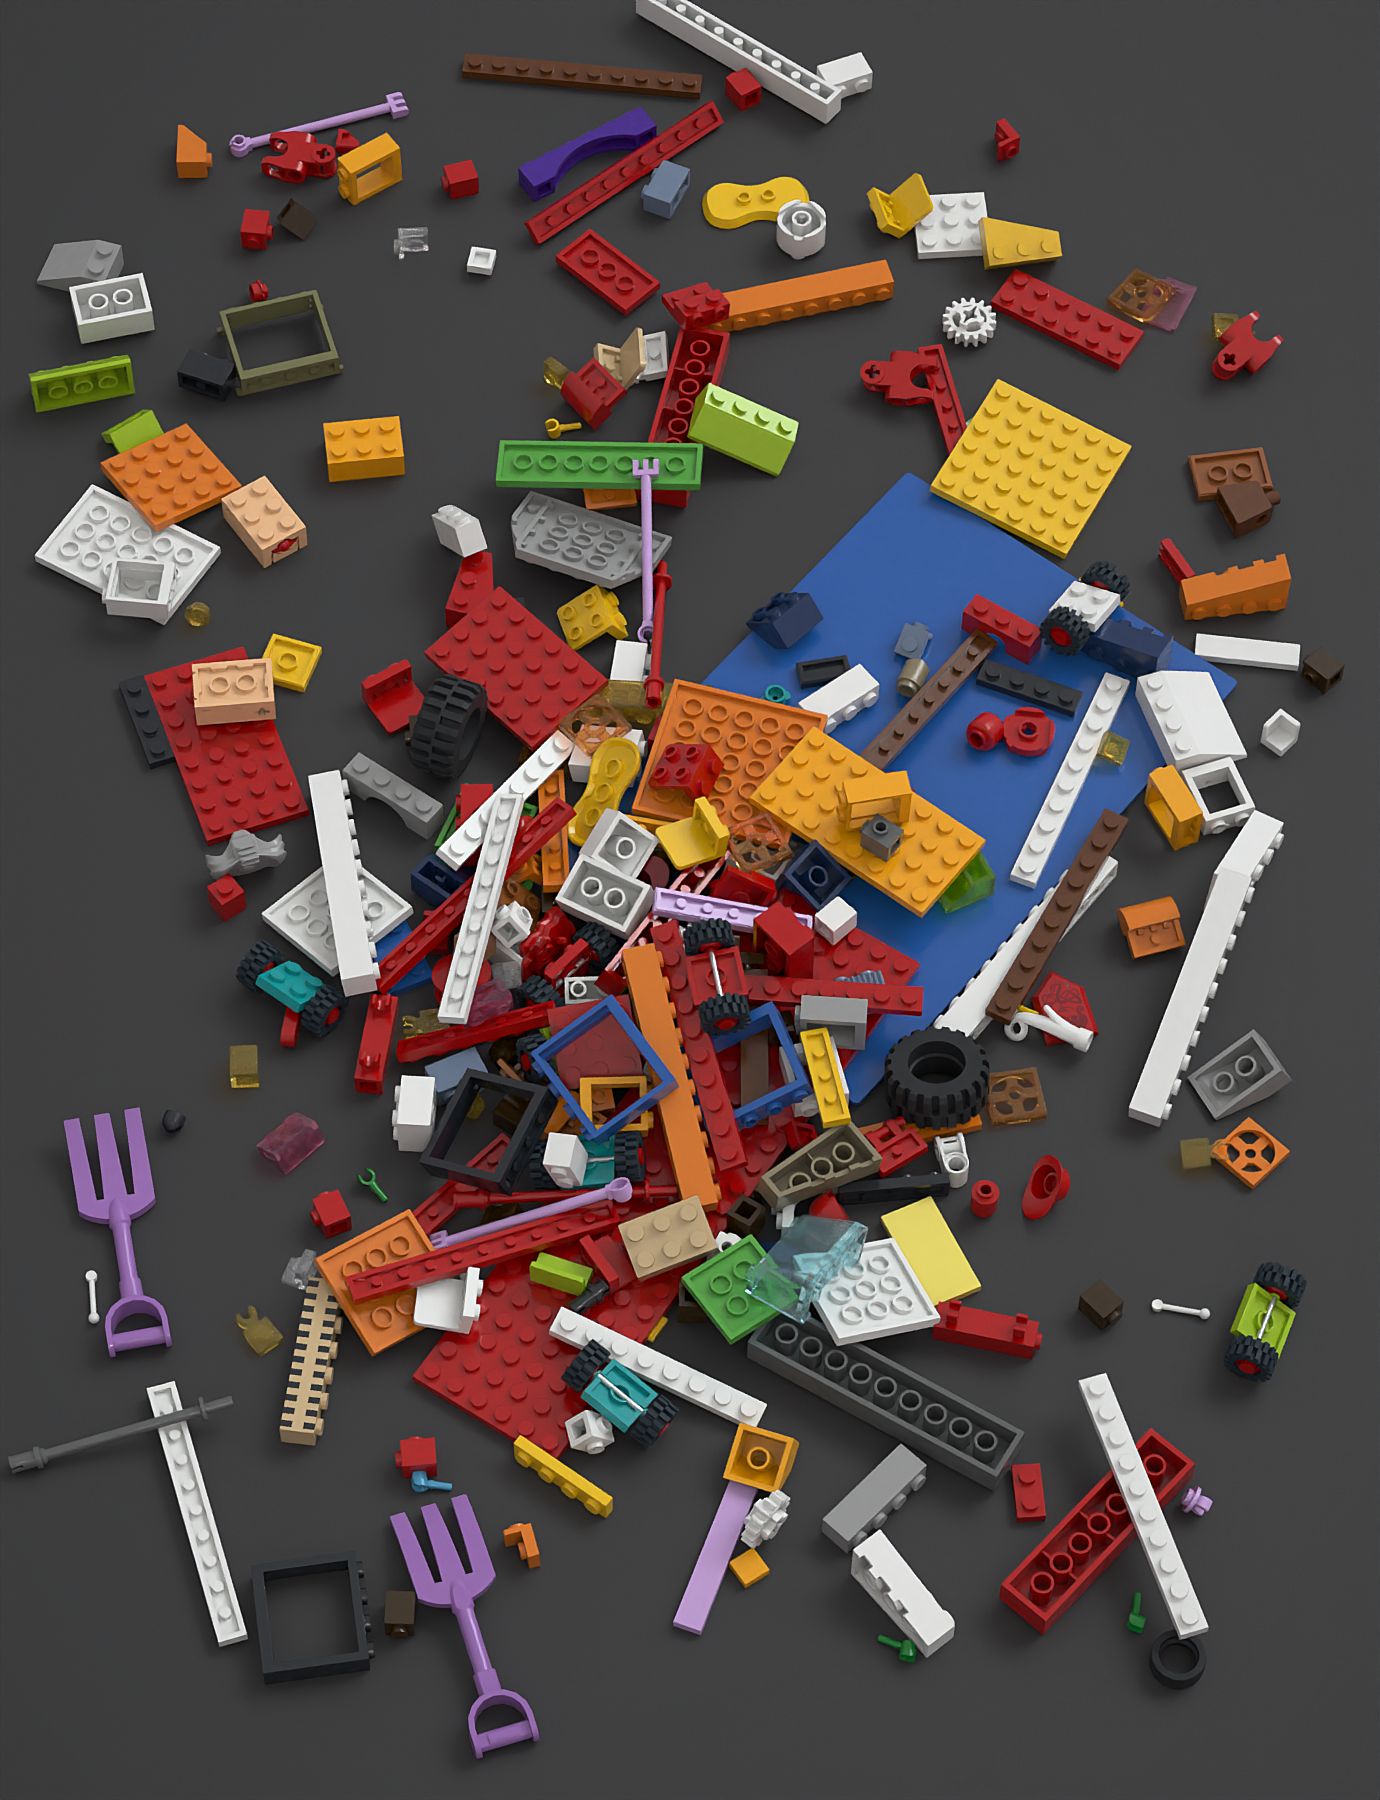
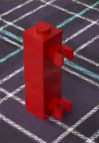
[354,993,399,1095]
[932,1299,1043,1360]

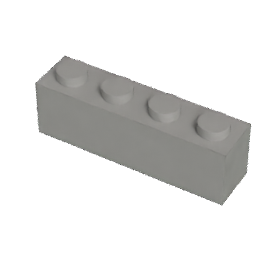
[822,1444,927,1553]

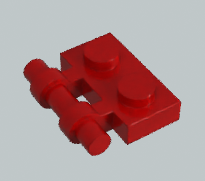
[864,1116,928,1178]

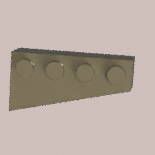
[757,1121,883,1211]

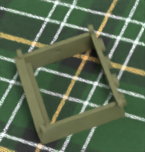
[216,290,344,396]

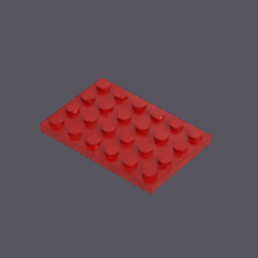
[424,586,609,752]

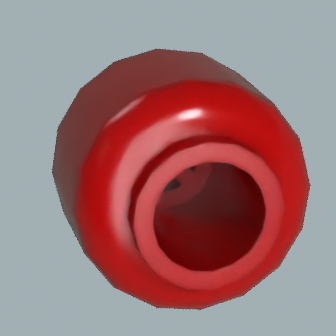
[966,712,1005,751]

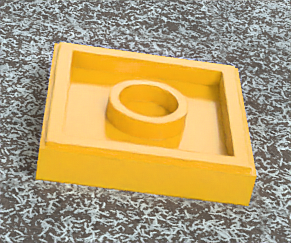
[262,634,322,693]

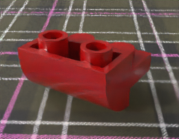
[560,357,628,431]

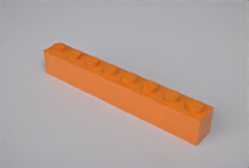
[700,259,894,332]

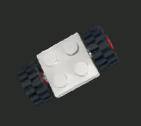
[1039,561,1130,657]

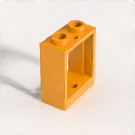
[337,133,402,206]
[1144,765,1203,851]
[836,770,912,831]
[579,1076,653,1137]

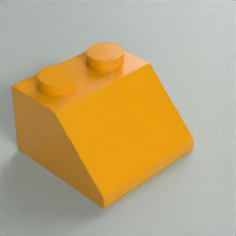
[723,1422,799,1493]

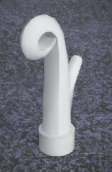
[1004,1005,1094,1052]

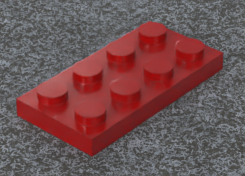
[555,229,660,316]

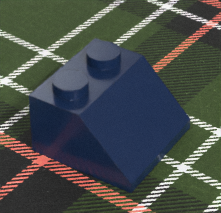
[782,839,852,913]

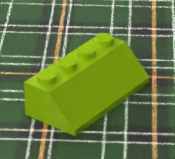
[28,355,135,413]
[687,383,799,477]

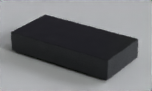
[796,655,850,689]

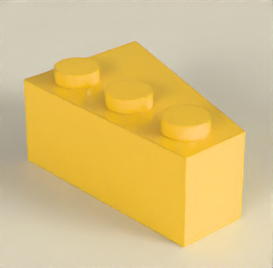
[978,217,1062,270]

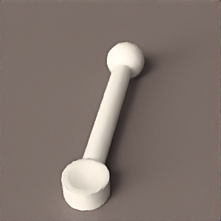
[86,1271,100,1324]
[1152,1299,1210,1319]

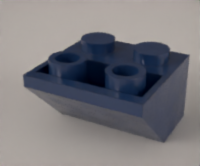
[746,592,824,649]
[410,854,476,908]

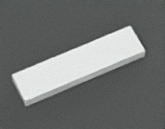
[1195,634,1300,671]

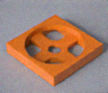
[1211,1117,1290,1190]

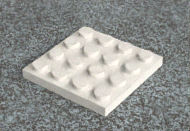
[261,866,413,977]
[792,1238,941,1346]

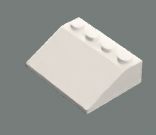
[1135,671,1247,776]

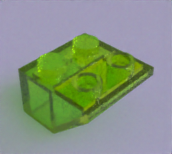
[938,851,996,914]

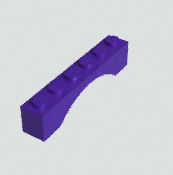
[518,107,657,202]

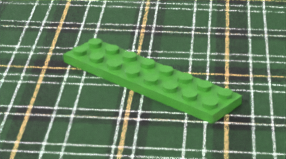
[496,440,703,490]

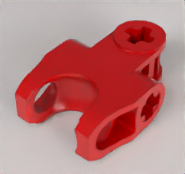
[261,131,337,184]
[1211,311,1284,380]
[860,351,938,407]

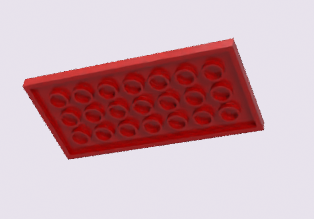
[144,646,309,846]

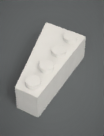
[1203,810,1284,910]
[851,1530,955,1658]

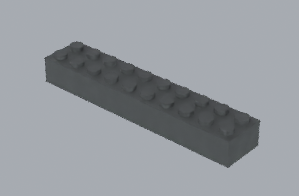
[747,1307,1025,1492]

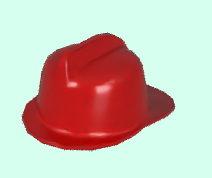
[1022,1155,1071,1220]

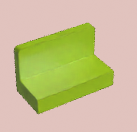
[102,410,164,454]
[530,1252,593,1296]

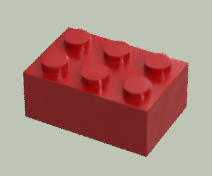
[753,901,815,979]

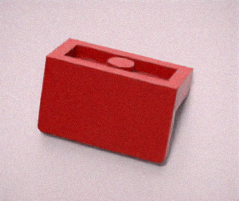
[579,1234,637,1295]

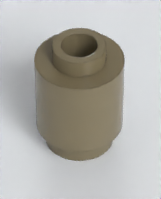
[896,658,930,698]

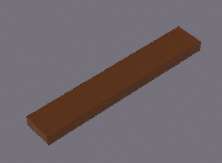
[741,969,769,1125]

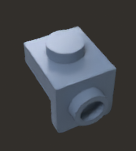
[894,621,933,659]

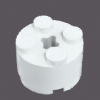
[776,200,826,259]

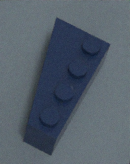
[1080,615,1173,680]

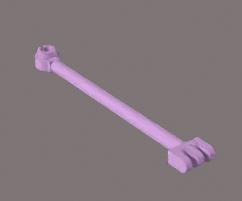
[229,92,409,157]
[633,459,659,646]
[429,1177,633,1250]

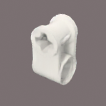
[934,1132,969,1188]

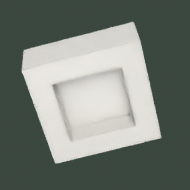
[467,247,496,275]

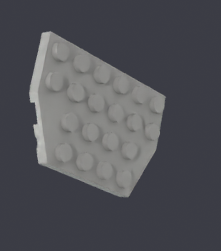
[511,491,672,589]

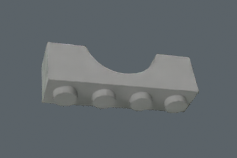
[343,753,444,840]

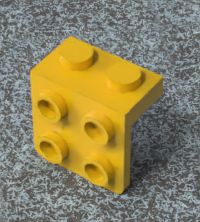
[867,173,934,239]
[557,585,628,651]
[655,796,730,870]

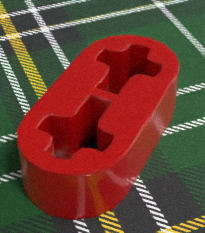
[280,1007,304,1048]

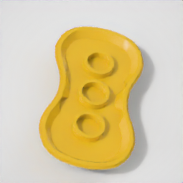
[702,177,810,229]
[567,737,641,847]

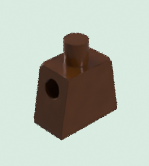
[1215,481,1281,539]

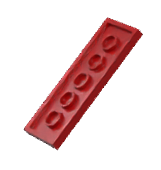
[990,269,1144,370]

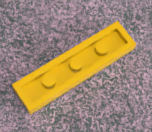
[800,1027,851,1129]
[514,1435,613,1518]

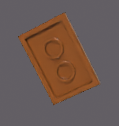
[1188,447,1273,501]

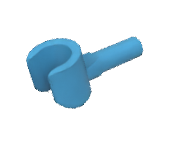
[411,1471,452,1493]

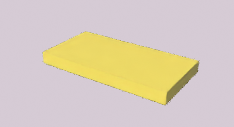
[881,1196,981,1309]

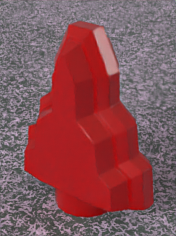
[519,906,576,955]

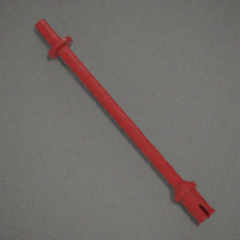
[644,561,672,709]
[453,1179,677,1210]

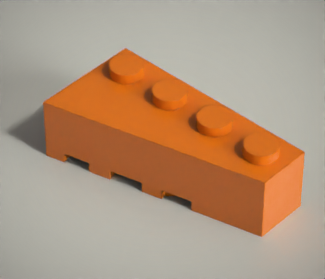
[1179,554,1291,620]

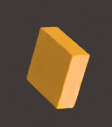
[729,1548,770,1589]

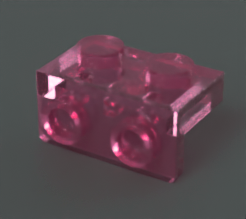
[462,977,514,1029]
[256,1111,325,1174]

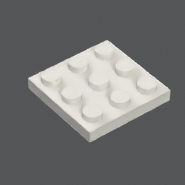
[914,192,987,259]

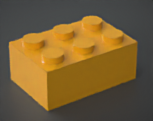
[323,416,405,482]

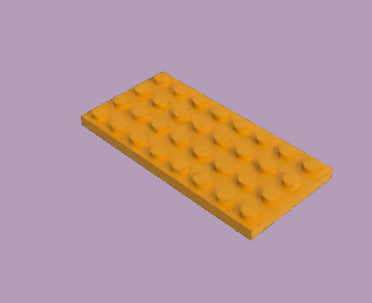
[749,727,986,918]

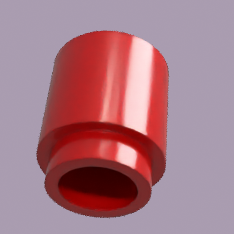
[970,1180,999,1218]

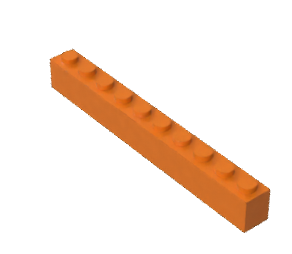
[621,943,722,1212]

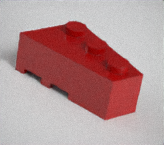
[445,551,494,628]

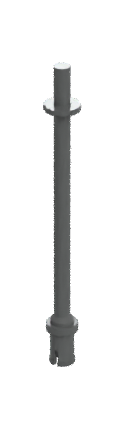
[8,1396,234,1474]

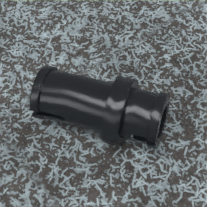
[567,1278,611,1315]

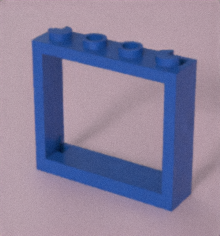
[531,994,679,1146]
[680,1001,814,1133]

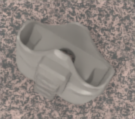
[205,830,287,880]

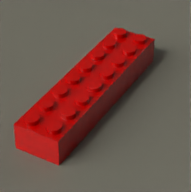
[637,327,730,508]
[999,1428,1195,1635]

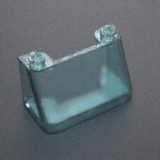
[745,1214,868,1325]

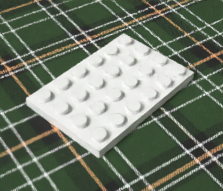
[35,484,221,625]

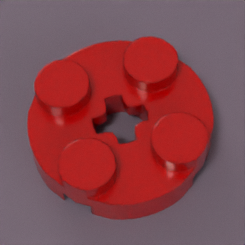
[1003,707,1055,756]

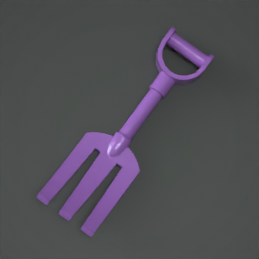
[64,1107,172,1358]
[390,1494,540,1759]

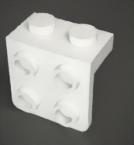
[413,1267,483,1334]

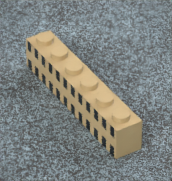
[280,1277,343,1446]

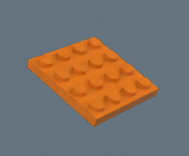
[101,423,242,532]
[313,1209,454,1357]

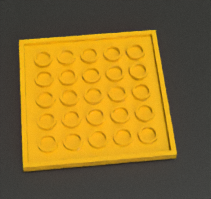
[929,379,1132,560]

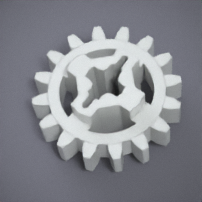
[942,298,996,347]
[741,1489,790,1549]

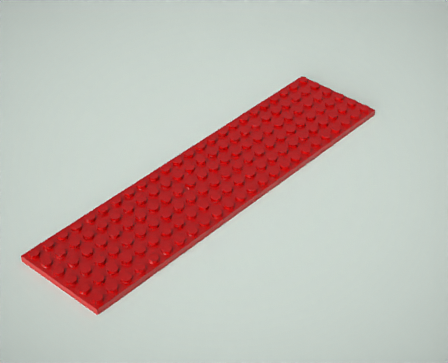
[412,887,920,1461]

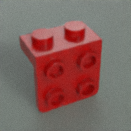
[361,659,425,735]
[648,744,724,804]

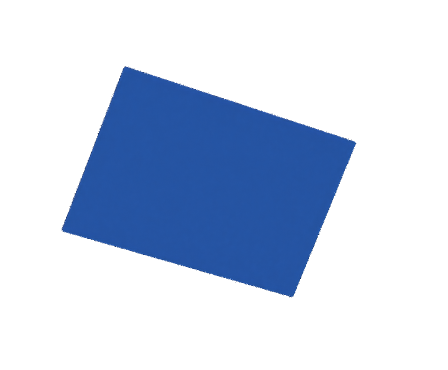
[533,473,1237,1106]

